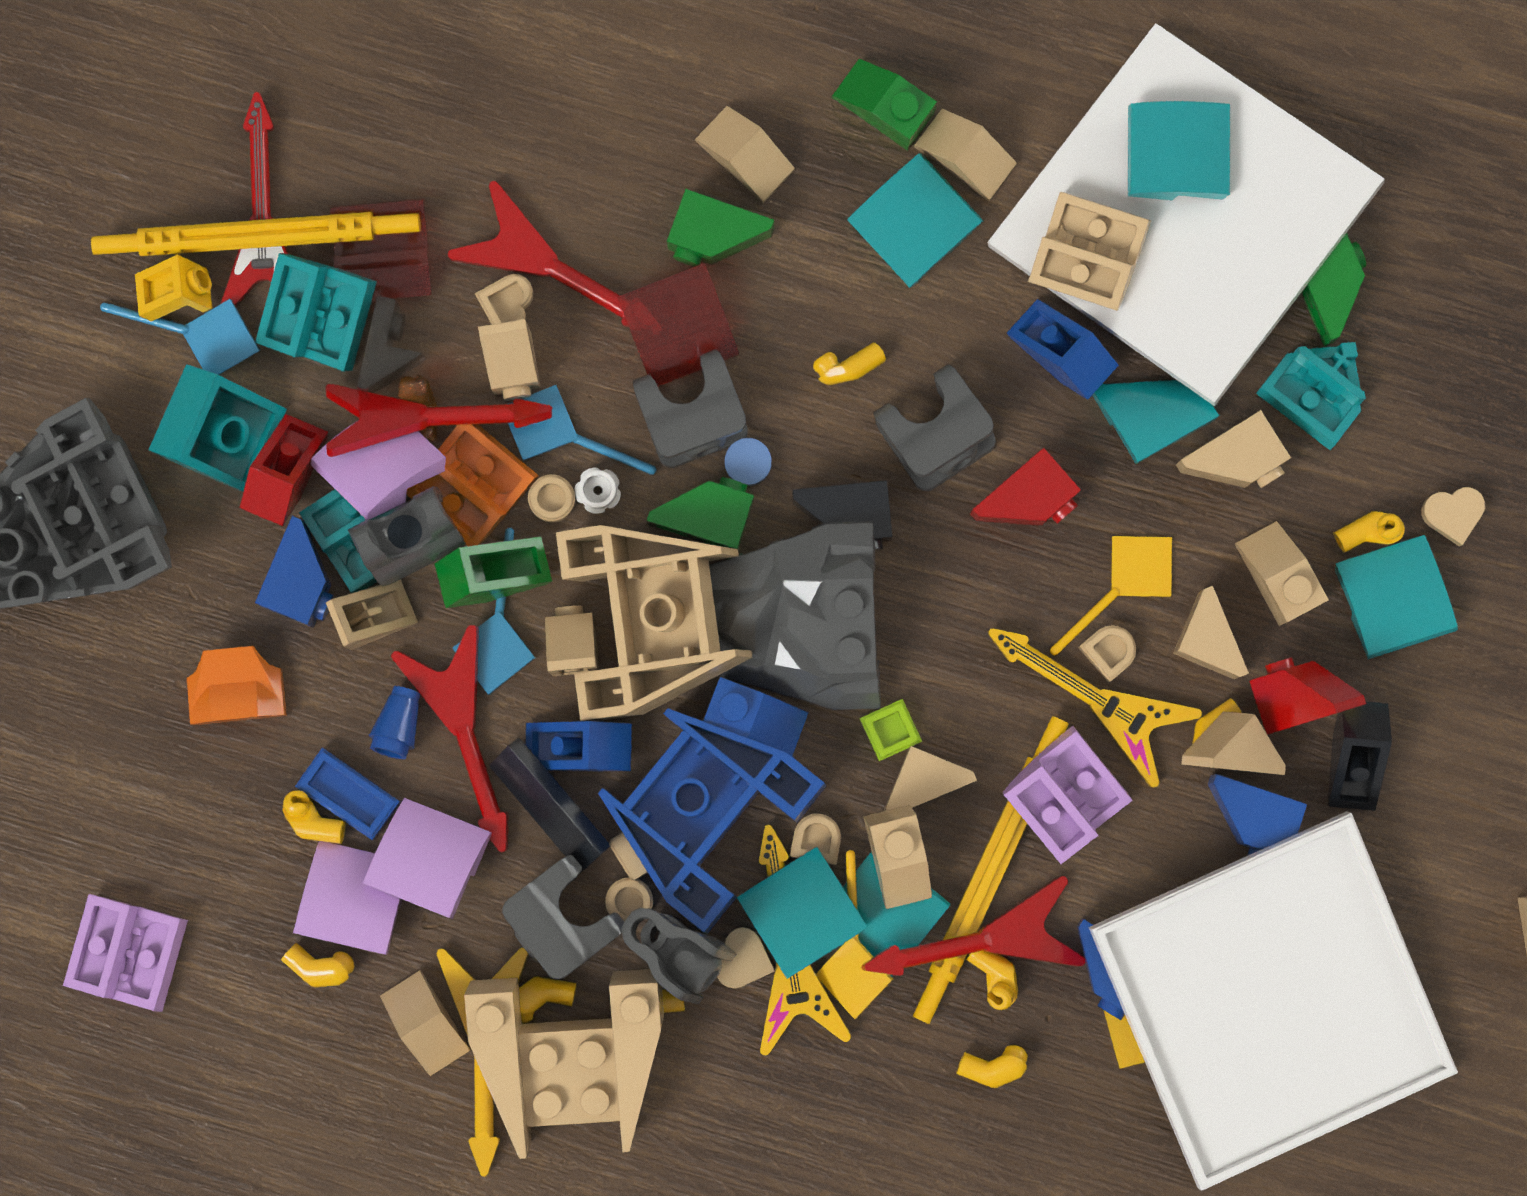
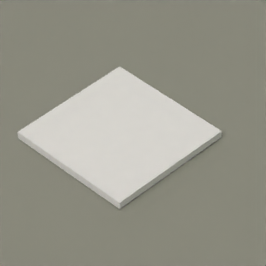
[987,23,1385,406]
[1089,811,1458,1191]

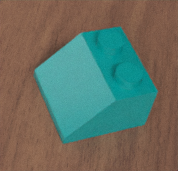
[148,364,287,492]

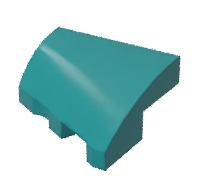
[1093,380,1219,464]

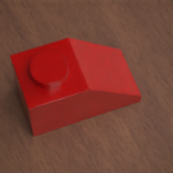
[240,414,328,526]
[970,448,1081,526]
[1249,657,1366,735]

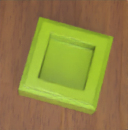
[860,699,922,762]

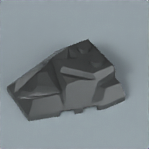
[0,398,172,609]
[709,521,881,710]

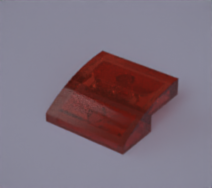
[330,198,432,300]
[617,263,739,387]

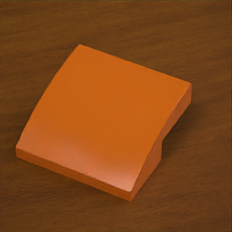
[406,424,539,546]

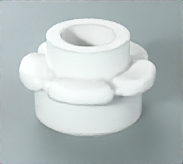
[575,467,621,514]

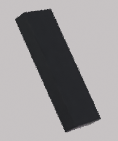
[489,738,611,873]

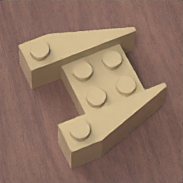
[556,525,752,721]
[464,969,664,1159]

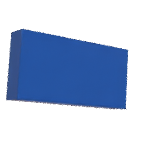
[295,748,401,840]

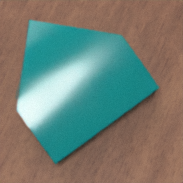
[1256,342,1366,450]

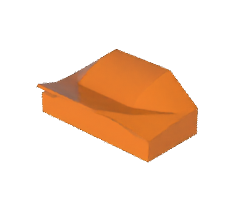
[187,646,287,725]

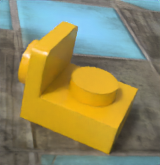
[135,254,212,322]

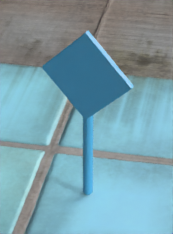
[100,299,260,375]
[508,385,656,475]
[453,528,536,695]

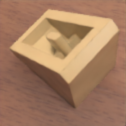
[695,106,795,203]
[914,109,1017,201]
[326,579,418,650]
[1173,586,1249,679]
[1182,712,1286,775]
[884,746,977,811]
[380,970,471,1076]

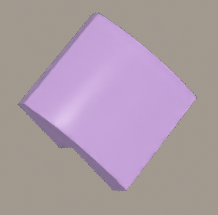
[311,421,446,520]
[1003,726,1133,864]
[362,798,492,919]
[293,841,403,955]
[63,894,188,1012]

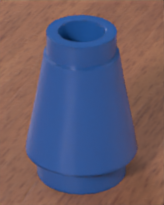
[369,686,420,759]

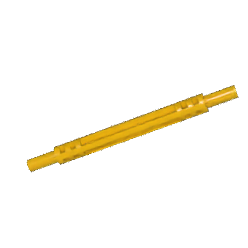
[91,212,421,256]
[913,716,1069,1024]

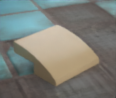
[1028,192,1151,311]

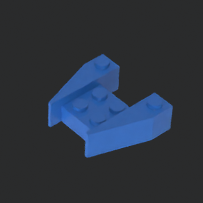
[598,708,827,934]

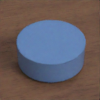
[725,438,771,486]

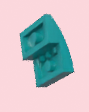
[1128,101,1230,201]
[847,153,983,288]
[255,253,377,372]
[299,489,383,593]
[1335,535,1458,659]
[737,847,868,979]
[840,851,951,977]

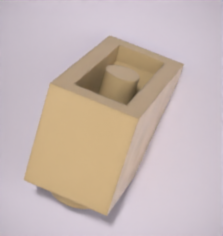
[478,319,541,401]
[1176,410,1291,488]
[1235,521,1329,626]
[545,605,600,677]
[863,805,932,909]

